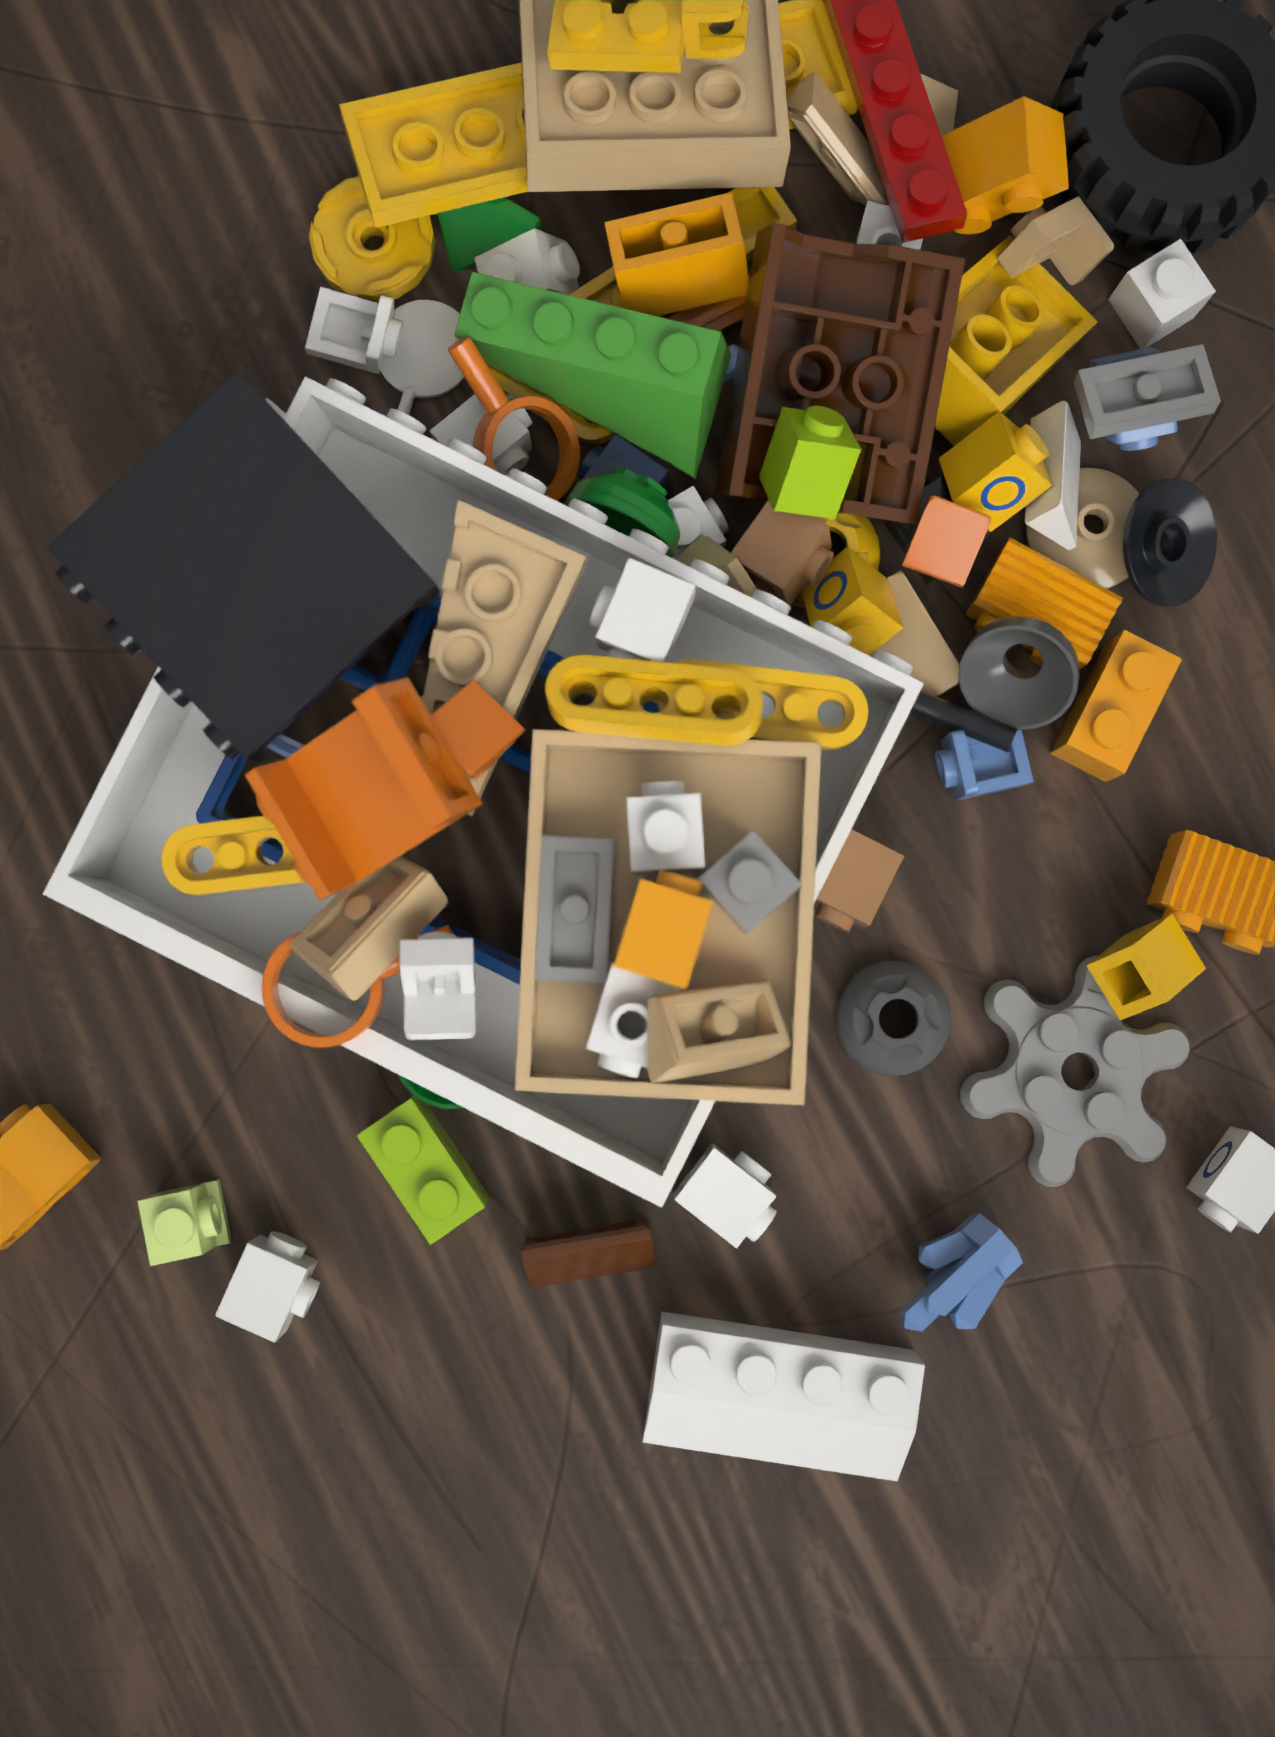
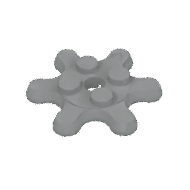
[960,955,1190,1187]

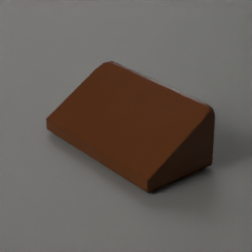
[520,1218,656,1287]

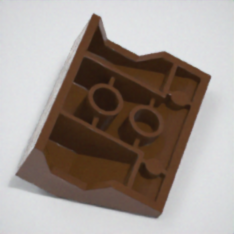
[715,222,965,525]

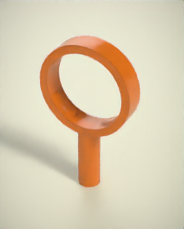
[447,335,580,501]
[262,925,454,1048]

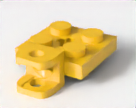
[547,0,749,73]

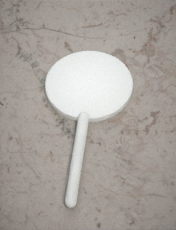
[380,300,465,415]

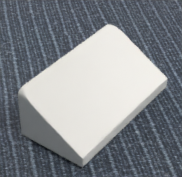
[1025,401,1081,550]

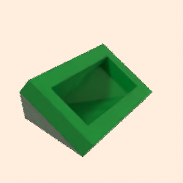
[437,197,542,272]

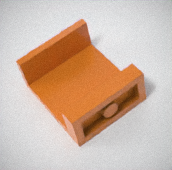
[245,678,483,901]

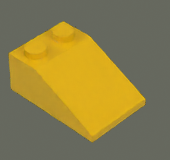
[935,235,1098,446]

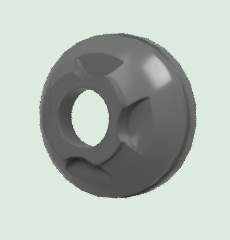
[958,616,1080,730]
[834,961,951,1076]

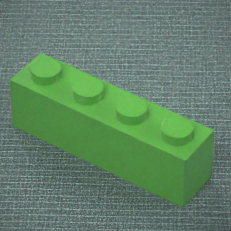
[454,272,731,479]

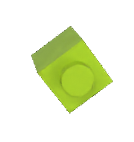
[759,406,861,519]

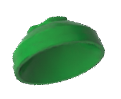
[564,468,681,558]

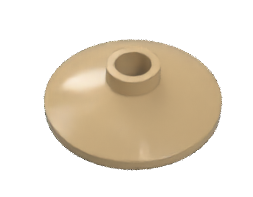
[1025,468,1139,589]

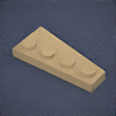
[421,500,588,816]

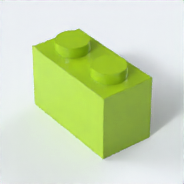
[356,1096,491,1245]

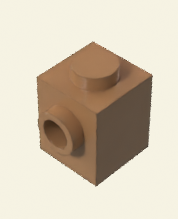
[731,499,834,606]
[814,829,904,933]

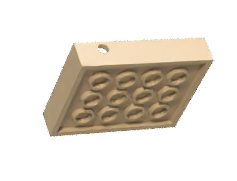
[518,0,791,192]
[515,730,821,1105]

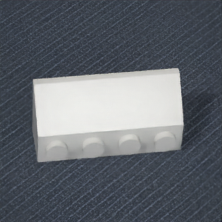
[643,1311,925,1481]

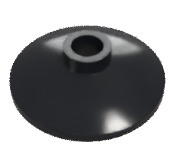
[1123,478,1217,606]

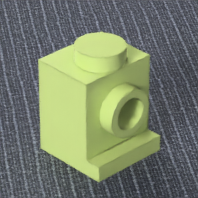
[138,1179,232,1266]

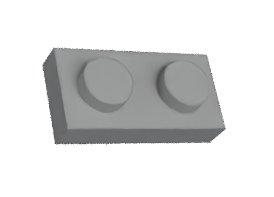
[1073,344,1221,439]
[535,836,615,983]

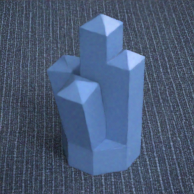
[899,1213,1023,1332]

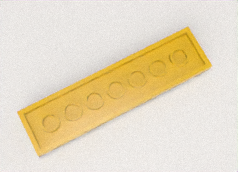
[339,0,858,228]

